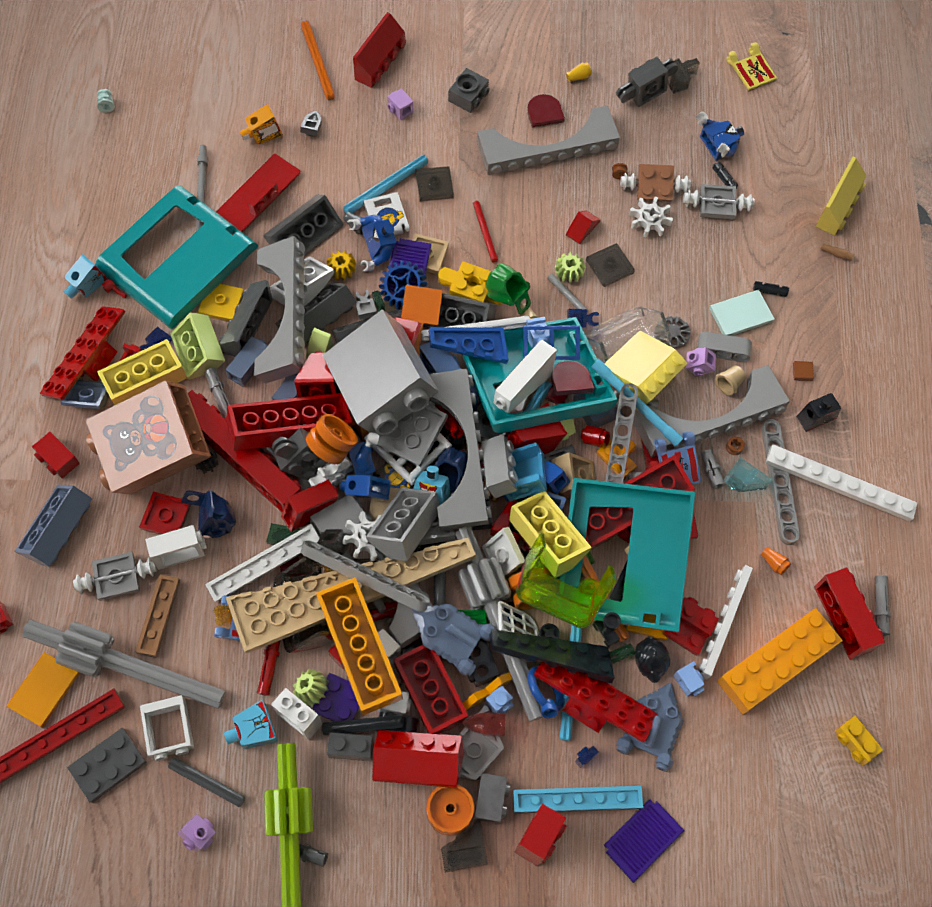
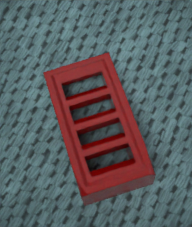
[490,499,517,536]

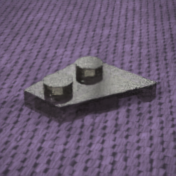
[441,820,488,873]

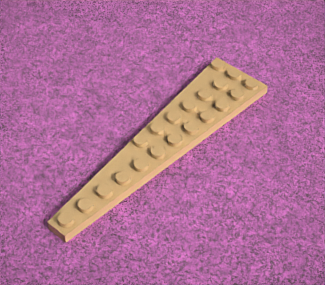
[226,538,476,654]

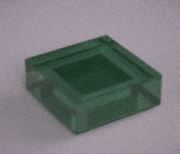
[372,290,385,313]

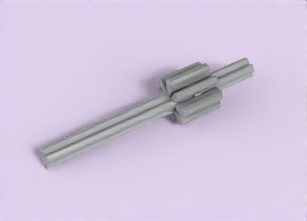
[455,526,543,722]
[22,619,226,709]

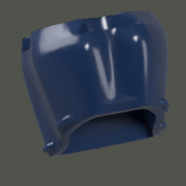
[434,447,468,493]
[181,490,236,538]

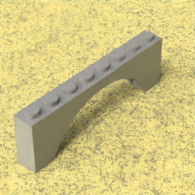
[477,105,620,175]
[254,236,305,384]
[633,365,790,458]
[429,369,492,531]
[310,495,433,650]

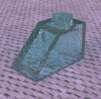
[724,457,772,492]

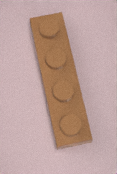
[135,574,180,658]

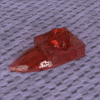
[462,713,505,736]

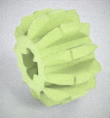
[555,252,586,283]
[292,669,329,706]

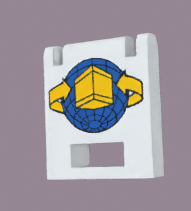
[364,192,410,236]

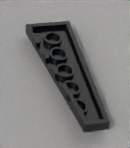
[489,629,615,683]

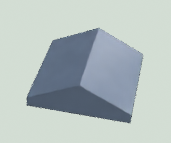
[61,380,109,409]

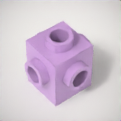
[686,347,716,376]
[177,814,216,852]

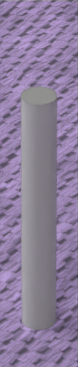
[548,273,588,315]

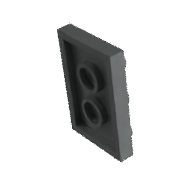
[67,728,147,803]

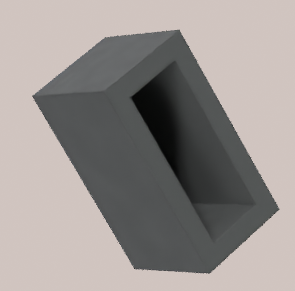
[327,732,373,762]

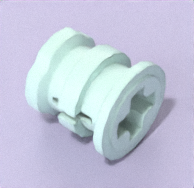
[97,89,115,113]

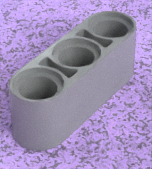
[698,332,752,362]

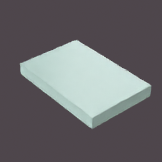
[709,290,774,336]

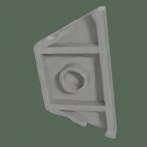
[458,705,504,781]

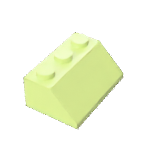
[170,312,225,380]

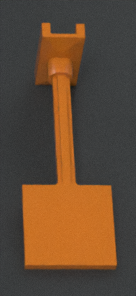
[401,285,443,355]

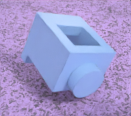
[526,317,550,349]
[673,661,705,697]
[485,685,514,719]

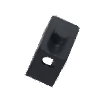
[796,393,841,432]

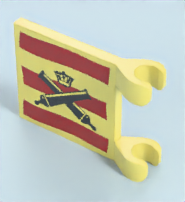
[726,42,777,91]

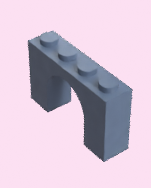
[226,337,298,400]

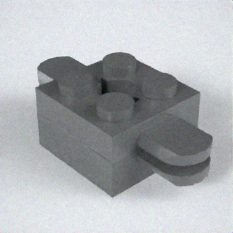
[616,57,678,107]
[272,428,328,480]

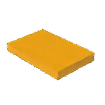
[6,652,80,728]

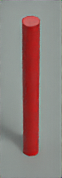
[473,201,498,263]

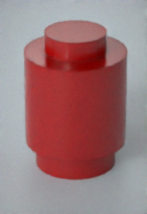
[581,425,610,447]

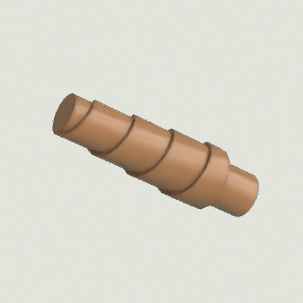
[821,244,854,261]

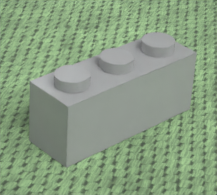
[482,434,518,498]

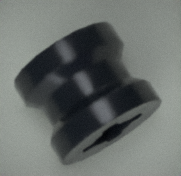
[538,623,560,639]

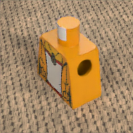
[239,104,283,144]

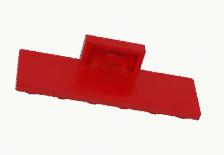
[216,154,301,235]
[40,306,126,400]
[534,662,658,743]

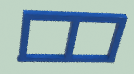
[523,326,580,360]

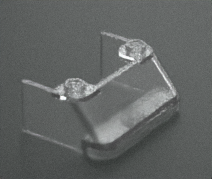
[580,307,672,363]

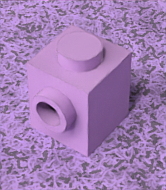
[387,88,414,120]

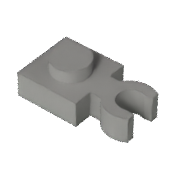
[356,290,377,320]

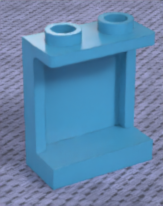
[506,443,547,501]

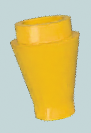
[566,62,592,83]

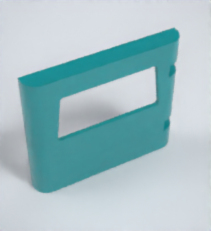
[96,185,258,330]
[462,317,618,433]
[556,478,695,632]

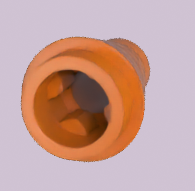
[761,547,791,575]

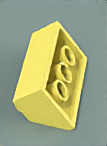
[816,156,867,236]
[97,339,187,405]
[509,491,592,578]

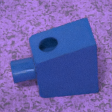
[340,475,391,500]

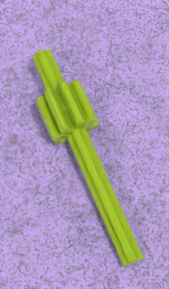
[264,743,313,907]

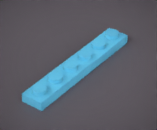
[513,786,643,813]

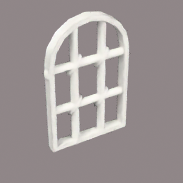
[497,601,539,636]

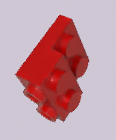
[662,597,719,656]

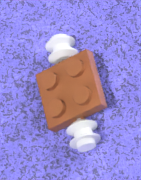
[620,164,691,201]

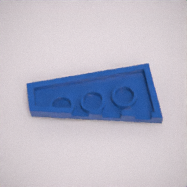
[428,327,509,364]

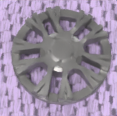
[656,316,691,349]

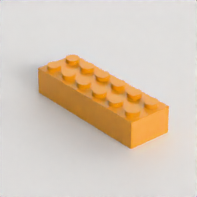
[316,577,403,716]
[717,608,843,715]

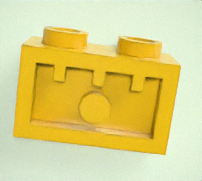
[834,716,883,766]

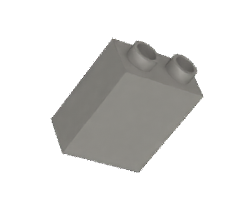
[322,309,439,435]

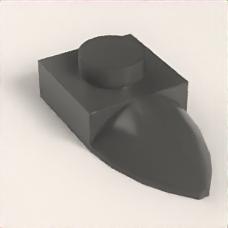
[300,111,321,136]

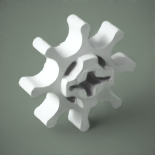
[629,197,673,237]
[308,456,354,487]
[342,511,381,561]

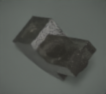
[668,58,700,94]
[309,529,349,561]

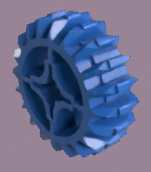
[379,260,428,309]

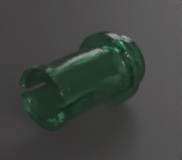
[609,643,635,664]

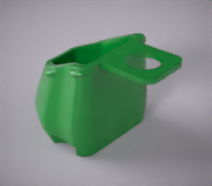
[485,264,531,315]

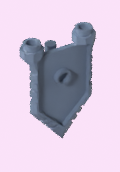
[412,604,495,676]
[616,683,684,772]

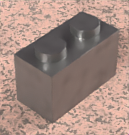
[474,773,510,824]

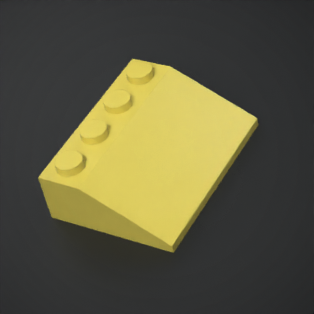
[604,331,688,411]

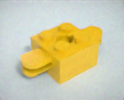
[438,261,504,305]

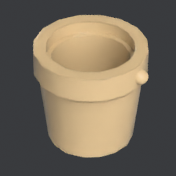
[715,366,746,395]

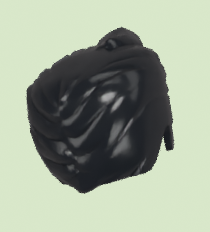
[635,636,671,683]

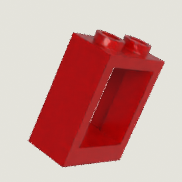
[281,480,339,532]

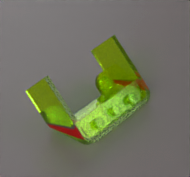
[516,532,617,628]

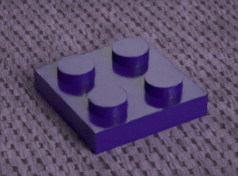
[312,672,359,722]

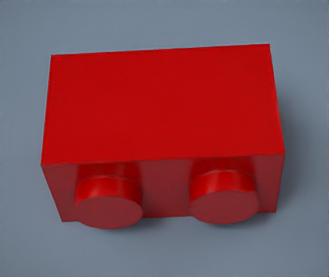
[31,432,80,478]

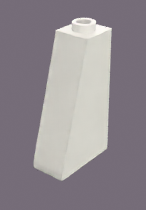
[493,340,557,414]

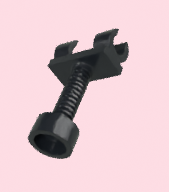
[592,612,621,648]

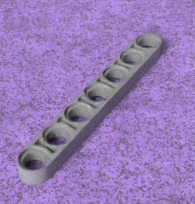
[605,383,638,483]
[761,419,800,545]
[301,541,430,612]

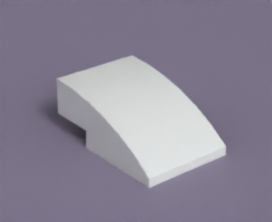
[270,256,334,306]

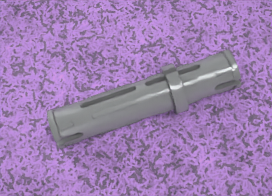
[204,368,230,418]
[874,575,891,636]

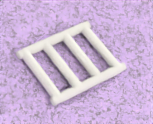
[364,433,452,486]

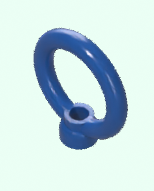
[527,666,564,718]

